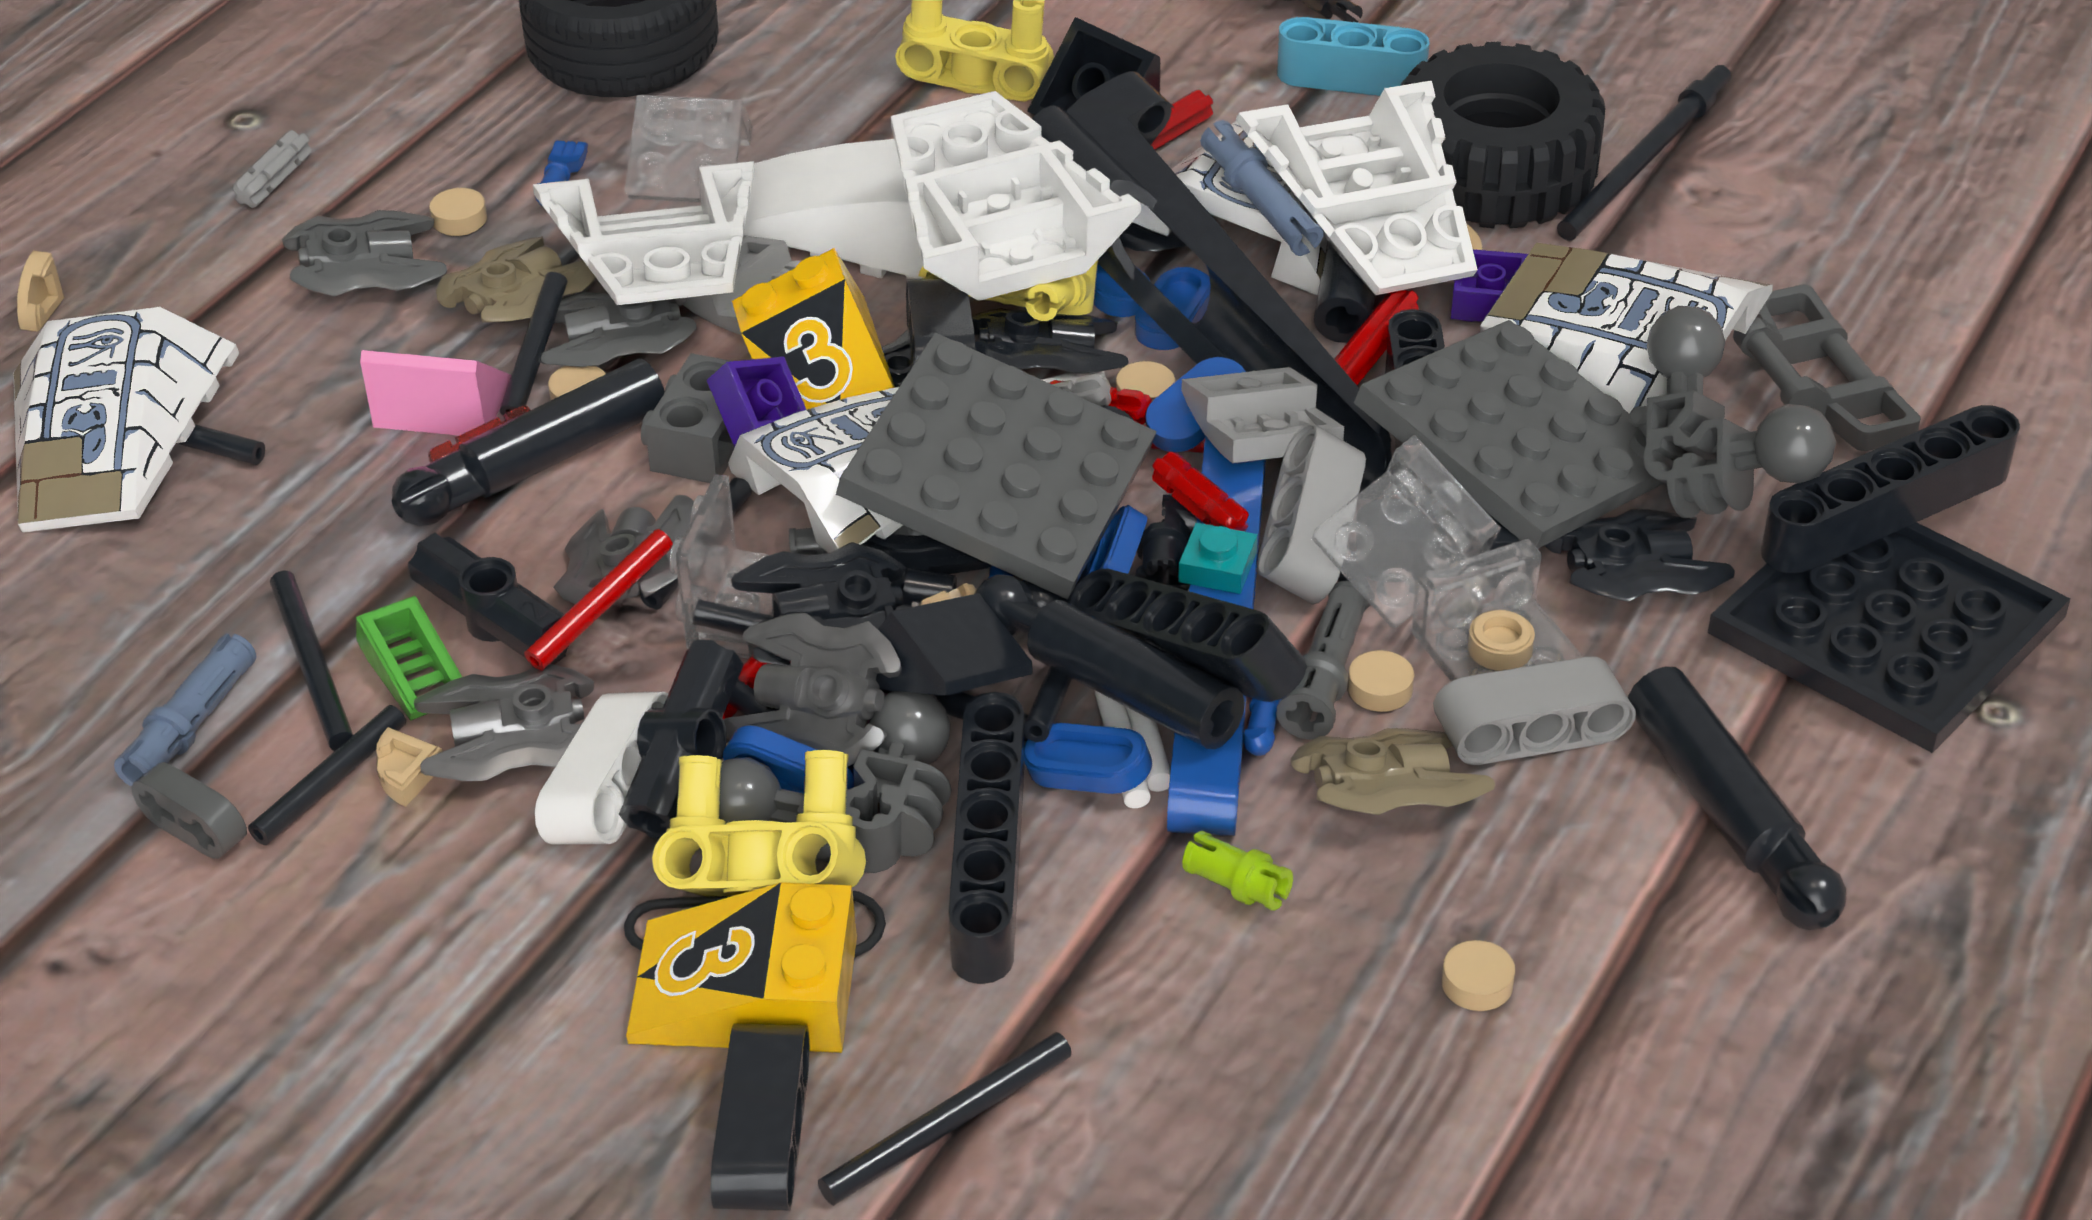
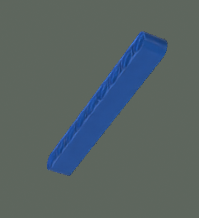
[1167,435,1266,836]

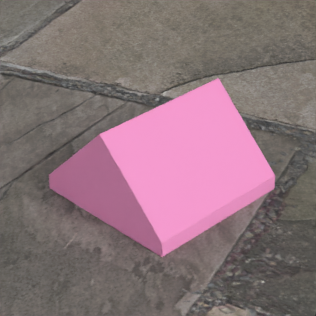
[360,350,511,437]

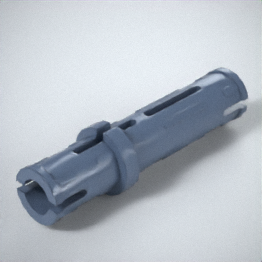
[1200,120,1324,256]
[114,633,257,786]

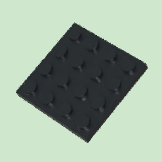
[1708,522,2071,753]

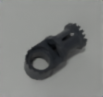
[1135,494,1196,591]

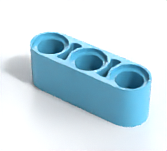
[1277,17,1430,96]

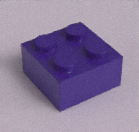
[1451,249,1528,322]
[707,357,807,447]

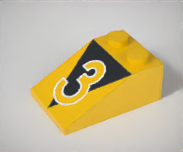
[732,248,895,410]
[626,882,857,1053]

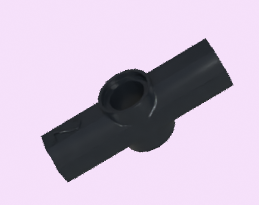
[408,532,569,665]
[619,640,744,838]

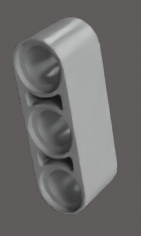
[1257,423,1366,604]
[1433,657,1636,765]

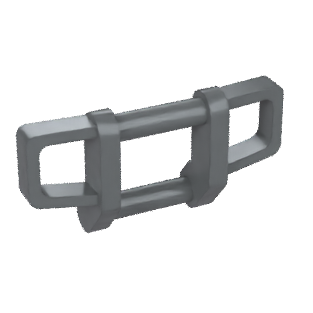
[1733,284,1921,451]

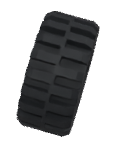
[1400,42,1606,228]

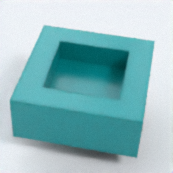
[1179,522,1258,594]

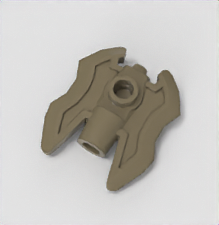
[436,237,596,323]
[1291,728,1495,815]

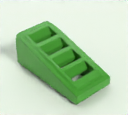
[356,596,462,721]

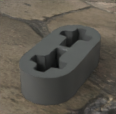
[131,762,247,859]

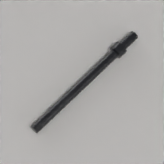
[1557,65,1731,241]

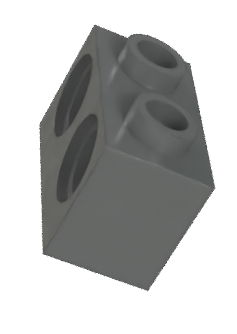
[641,353,735,485]

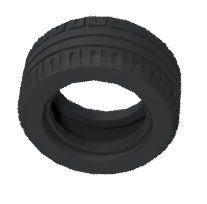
[519,0,719,97]

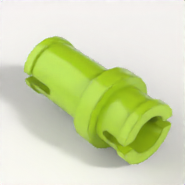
[1182,831,1293,911]

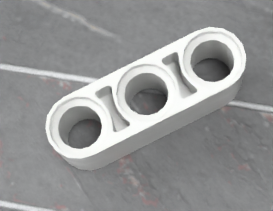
[535,691,669,844]

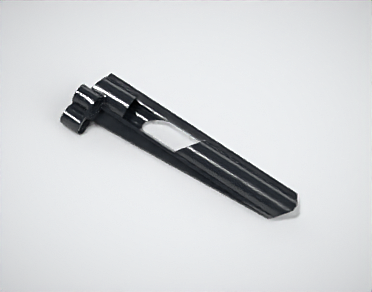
[1032,71,1392,501]

